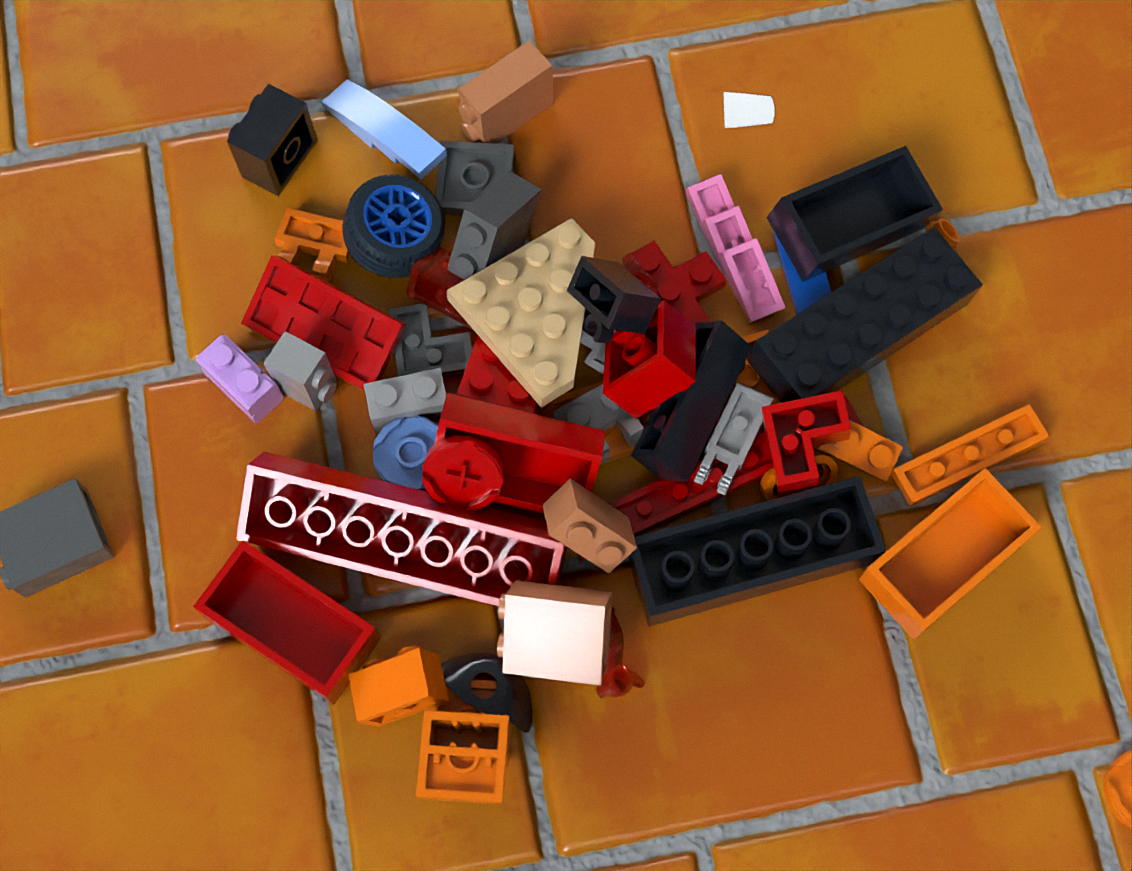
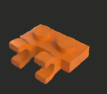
[274,207,350,284]

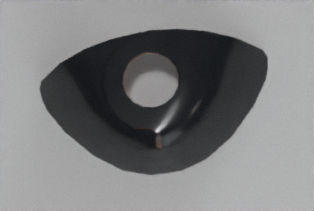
[441,652,532,733]

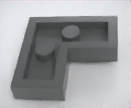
[389,303,472,378]

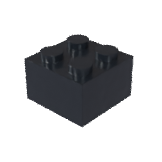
[227,83,318,196]

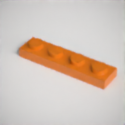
[891,404,1050,507]

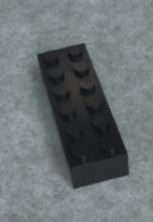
[747,227,983,403]
[628,476,886,627]

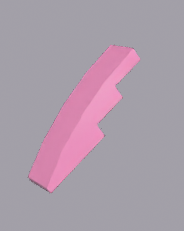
[685,174,786,322]

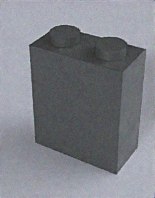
[447,172,542,280]
[0,478,114,598]

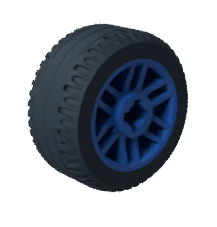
[342,174,445,279]

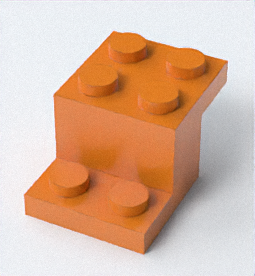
[416,680,512,804]

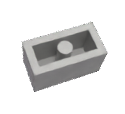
[264,331,337,412]
[364,368,446,435]

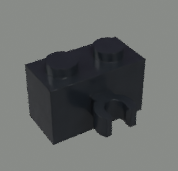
[567,256,661,344]

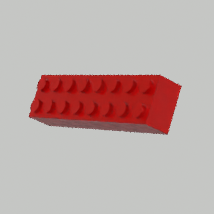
[236,452,568,606]

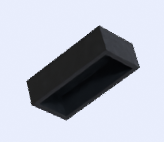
[766,146,943,282]

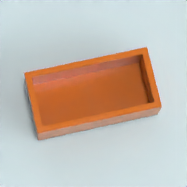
[859,468,1042,640]

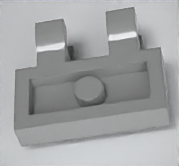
[552,384,644,465]

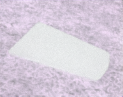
[724,92,775,128]

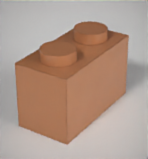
[543,478,637,573]

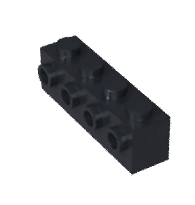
[631,320,752,482]

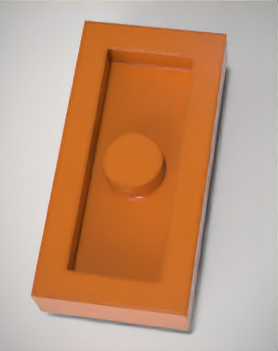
[814,420,903,482]

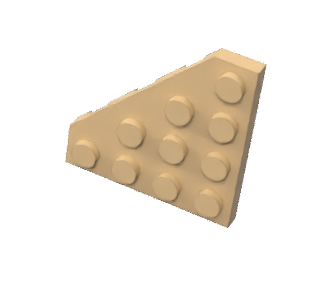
[447,218,595,408]

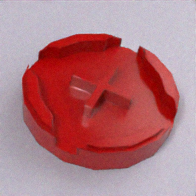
[422,435,504,511]

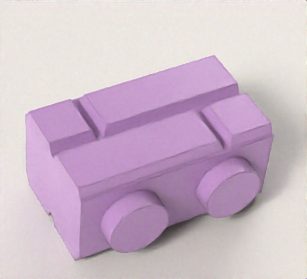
[196,334,284,424]

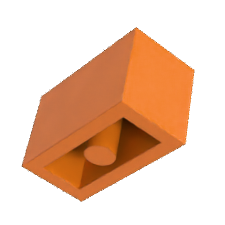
[348,646,449,727]

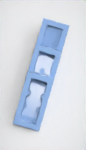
[321,79,447,180]

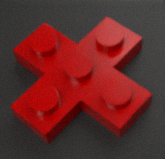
[622,240,727,325]

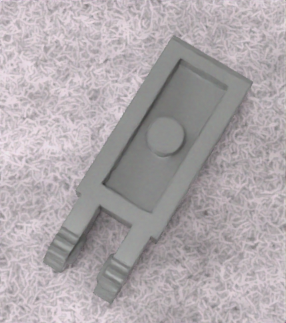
[694,383,774,495]

